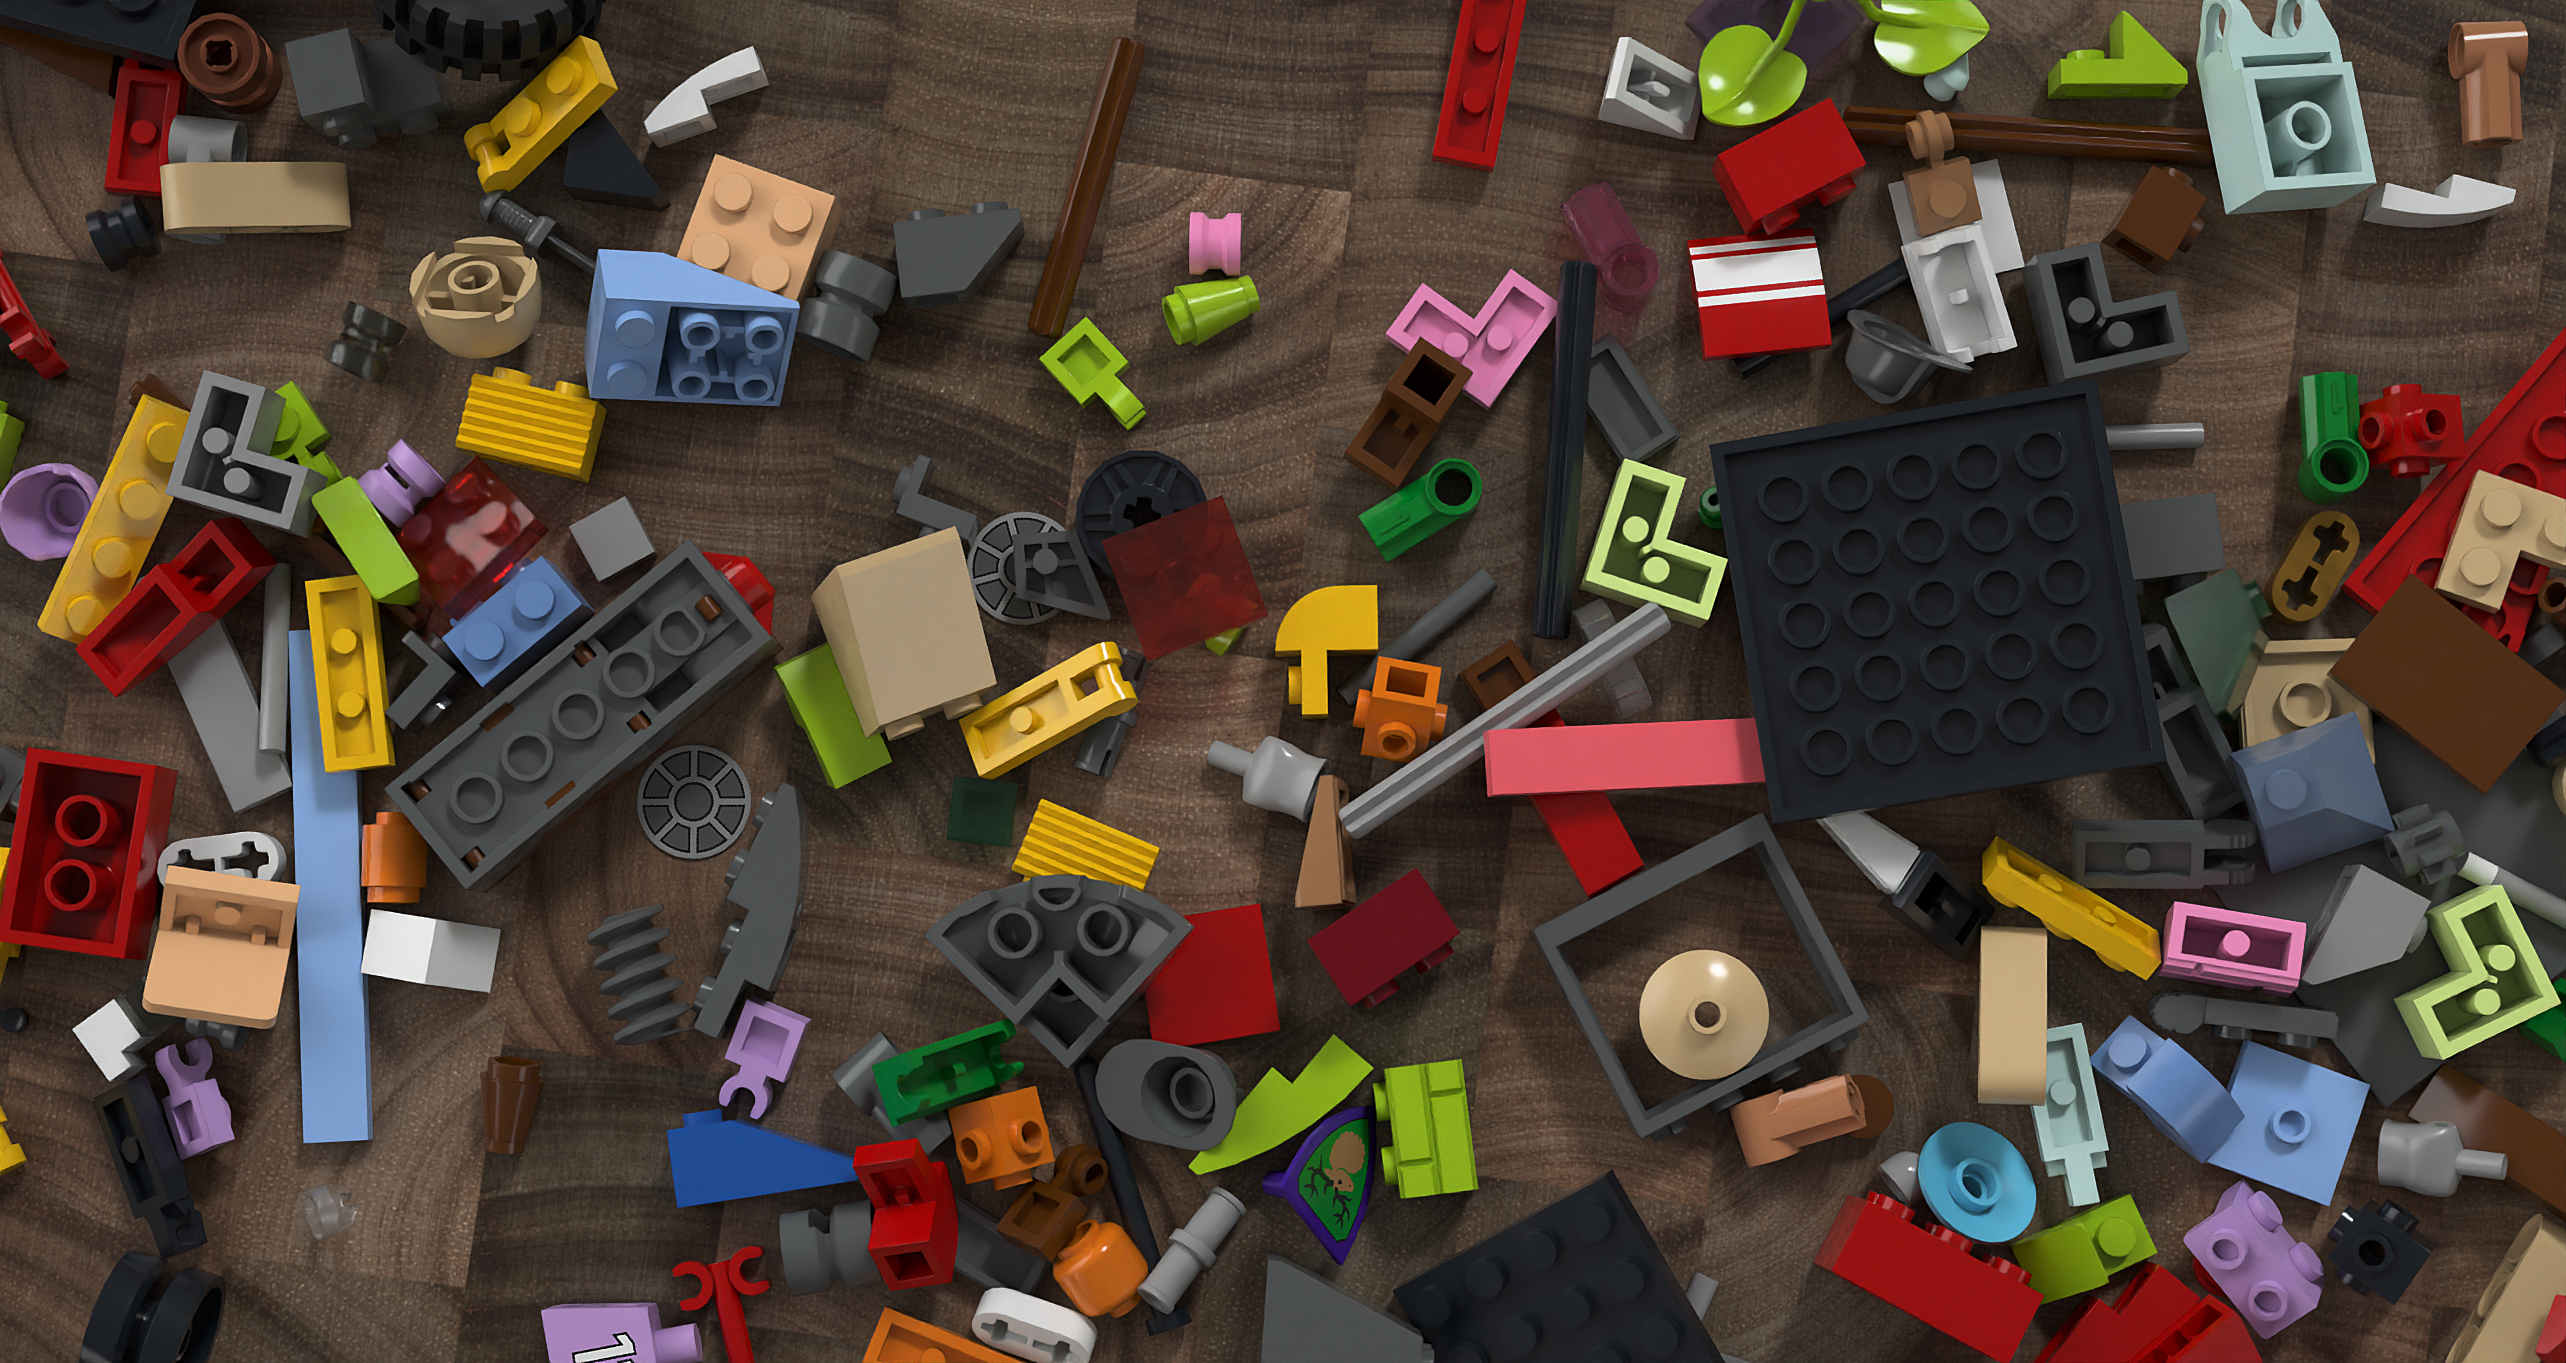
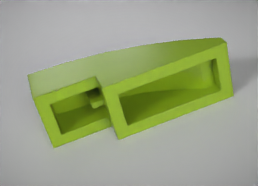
[1188,1034,1374,1175]

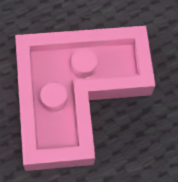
[1385,269,1558,411]

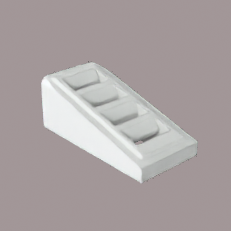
[1816,812,1920,894]

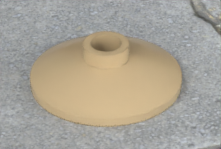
[1639,950,1769,1080]

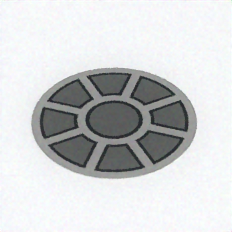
[967,512,1066,625]
[637,745,751,859]

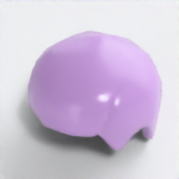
[0,463,99,562]

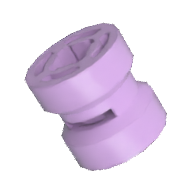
[357,439,447,528]

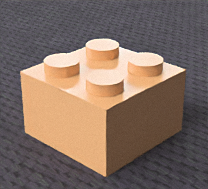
[676,154,844,308]

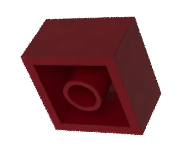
[1306,867,1460,1010]

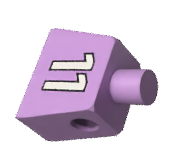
[541,1302,703,1363]

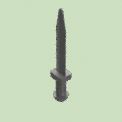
[479,190,596,276]

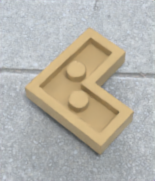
[2433,470,2566,614]

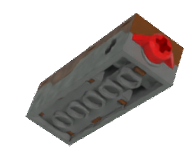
[384,539,784,893]

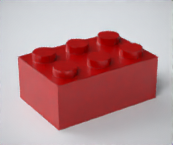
[0,747,178,960]
[1813,1191,2044,1363]

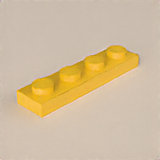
[37,394,190,645]

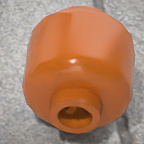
[1052,1219,1148,1318]

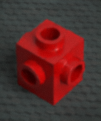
[2358,384,2466,479]

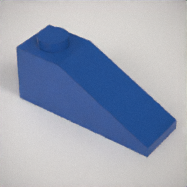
[667,1109,859,1208]

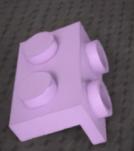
[2184,1178,2326,1339]

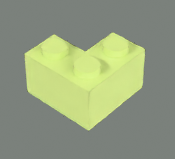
[1579,459,1728,628]
[2394,885,2561,1060]

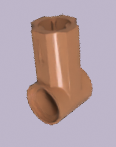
[2448,21,2528,149]
[1728,1073,1867,1168]

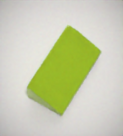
[311,476,420,606]

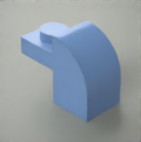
[2090,1015,2245,1164]

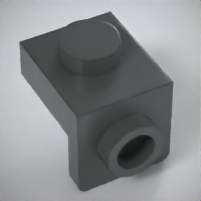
[891,454,981,549]
[385,630,469,734]

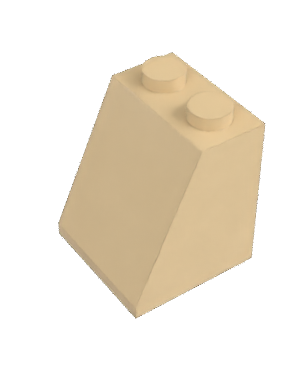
[810,526,997,741]

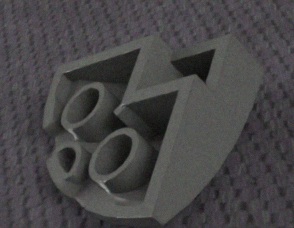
[924,874,1195,1069]

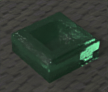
[947,776,1019,848]

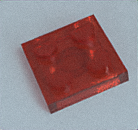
[394,455,550,622]
[1102,495,1269,664]

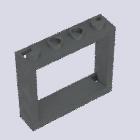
[1529,812,1871,1143]

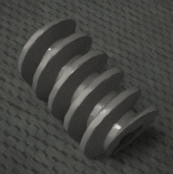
[586,904,694,1046]

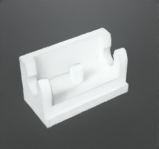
[1900,224,2017,363]

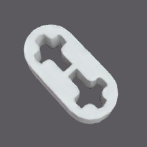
[157,832,287,886]
[972,1288,1098,1363]

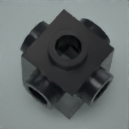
[2327,1199,2438,1305]

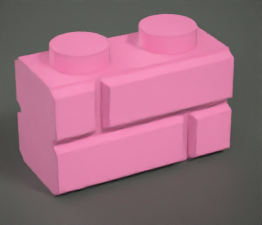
[2158,901,2306,998]

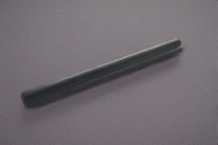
[1532,260,1598,640]

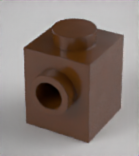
[2101,165,2208,274]

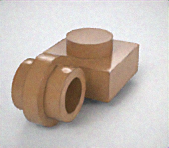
[1902,110,1983,237]

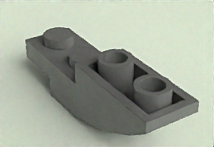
[691,782,809,1039]

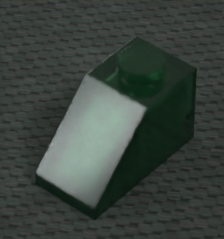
[2163,567,2273,725]

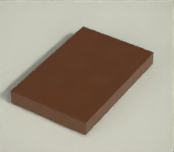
[2326,573,2566,796]

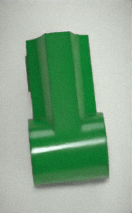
[2297,372,2369,506]
[1358,458,1482,564]

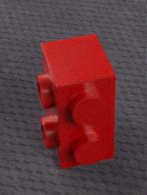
[1711,98,1867,235]

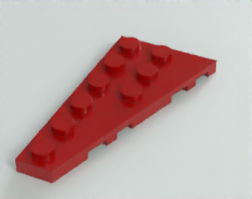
[2340,327,2566,654]

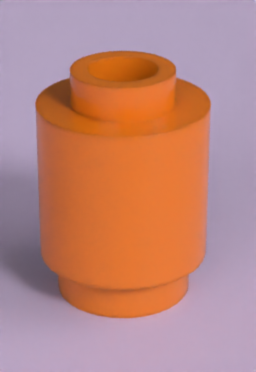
[361,812,428,904]

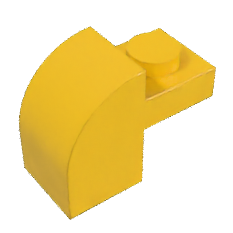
[1275,585,1378,720]

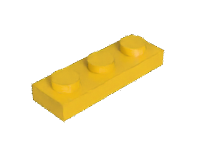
[305,575,396,774]
[1982,836,2162,981]

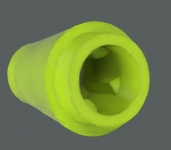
[1162,275,1260,346]

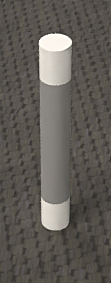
[2456,851,2566,929]

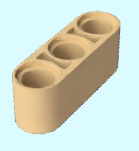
[160,162,351,234]
[1978,925,2047,1106]
[2445,1213,2566,1363]

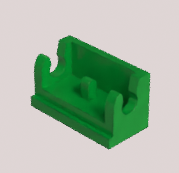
[871,1018,1024,1128]

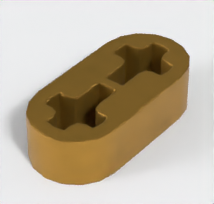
[2263,511,2360,624]

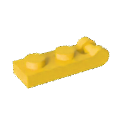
[464,35,618,193]
[959,641,1138,780]

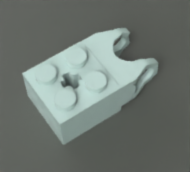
[2196,0,2377,215]

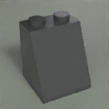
[1261,1252,1434,1363]

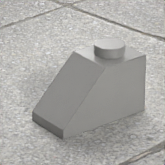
[2298,864,2431,985]

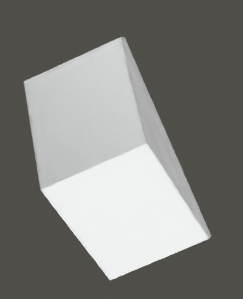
[1598,37,1702,140]
[360,909,501,993]

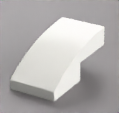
[644,46,769,148]
[2363,174,2516,228]

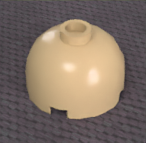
[409,236,543,359]

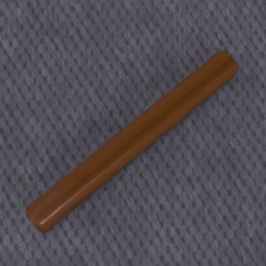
[1028,37,1145,339]

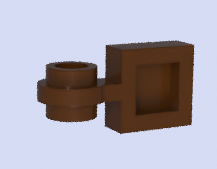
[995,1144,1108,1263]

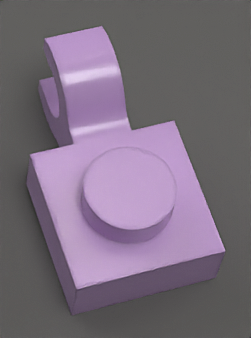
[155,1037,235,1160]

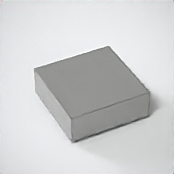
[569,496,658,584]

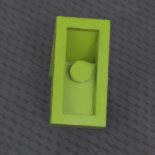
[2048,11,2188,99]
[2009,1193,2158,1305]

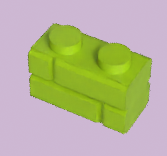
[1373,1059,1478,1199]

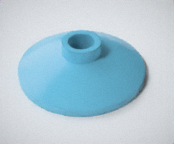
[1918,1122,2036,1245]

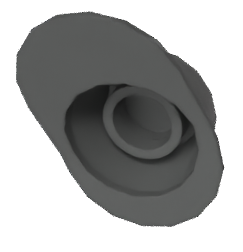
[1846,310,1973,405]
[1095,1039,1244,1151]

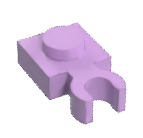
[719,995,812,1119]

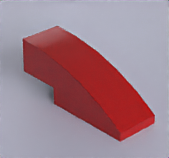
[75,517,278,697]
[1525,708,1645,900]
[2031,1261,2201,1363]

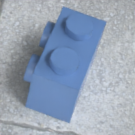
[442,555,596,694]

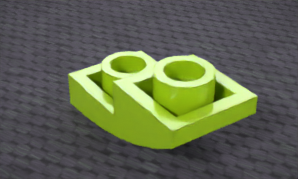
[773,642,892,789]

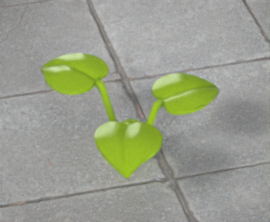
[1698,0,1990,128]

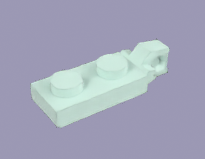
[2030,1023,2109,1207]

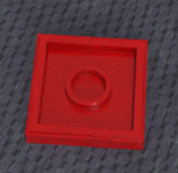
[1144,903,1281,1046]

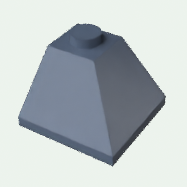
[2230,711,2395,874]

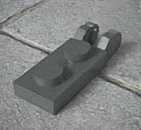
[2071,819,2257,889]
[2146,989,2339,1048]

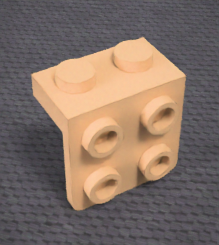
[142,865,301,1029]

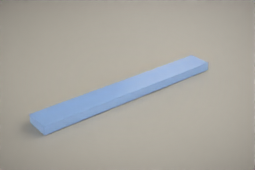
[288,630,373,1143]

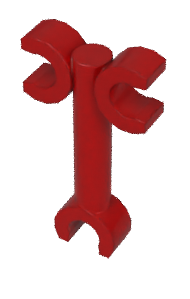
[0,248,70,381]
[672,1245,773,1363]

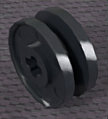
[1076,450,1209,587]

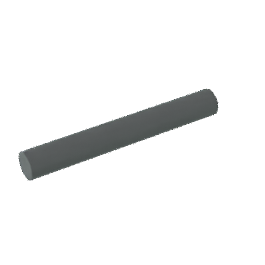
[1335,568,1498,708]

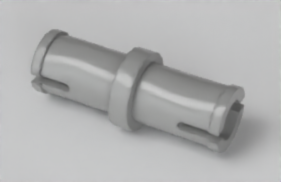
[1137,1186,1247,1314]

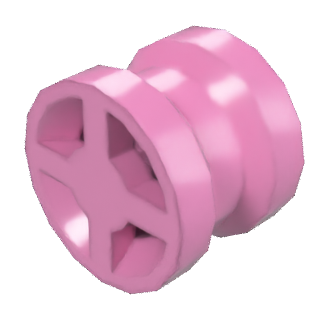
[1189,212,1241,276]

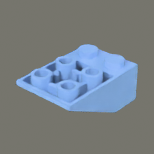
[583,249,800,406]

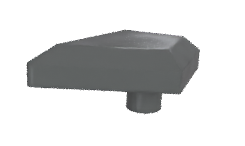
[1012,530,1111,622]

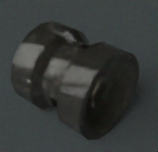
[322,301,408,386]

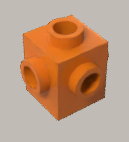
[1352,656,1448,763]
[947,1086,1055,1191]

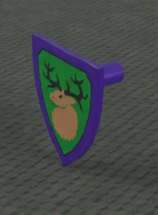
[1263,1105,1377,1265]

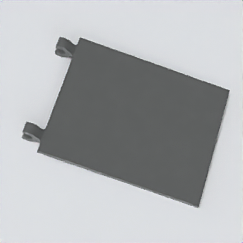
[2204,623,2566,1108]

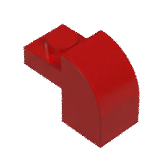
[852,1138,958,1291]

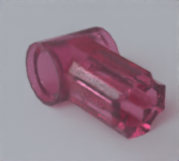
[1559,181,1660,313]

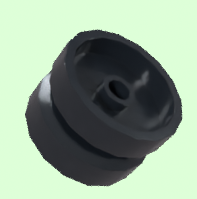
[78,1250,226,1363]

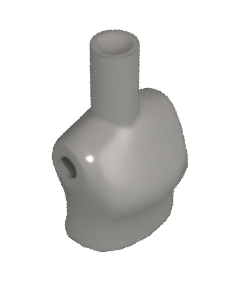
[1207,735,1331,823]
[2378,1118,2508,1197]

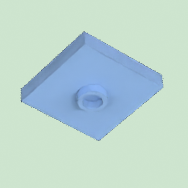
[2205,1040,2370,1206]

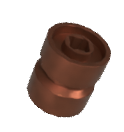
[177,12,283,115]

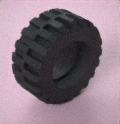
[373,0,606,82]

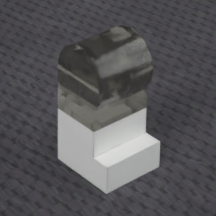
[72,975,187,1082]

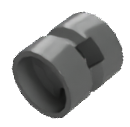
[794,249,900,364]
[779,1199,885,1297]

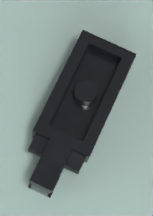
[92,1074,208,1259]

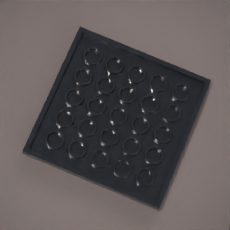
[1709,378,2167,826]

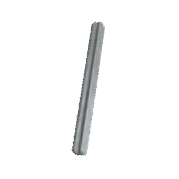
[1338,602,1671,839]

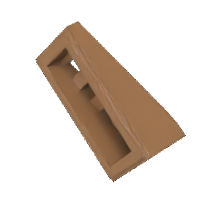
[1295,775,1357,911]

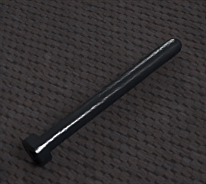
[1073,1055,1192,1336]

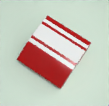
[1686,228,1832,362]

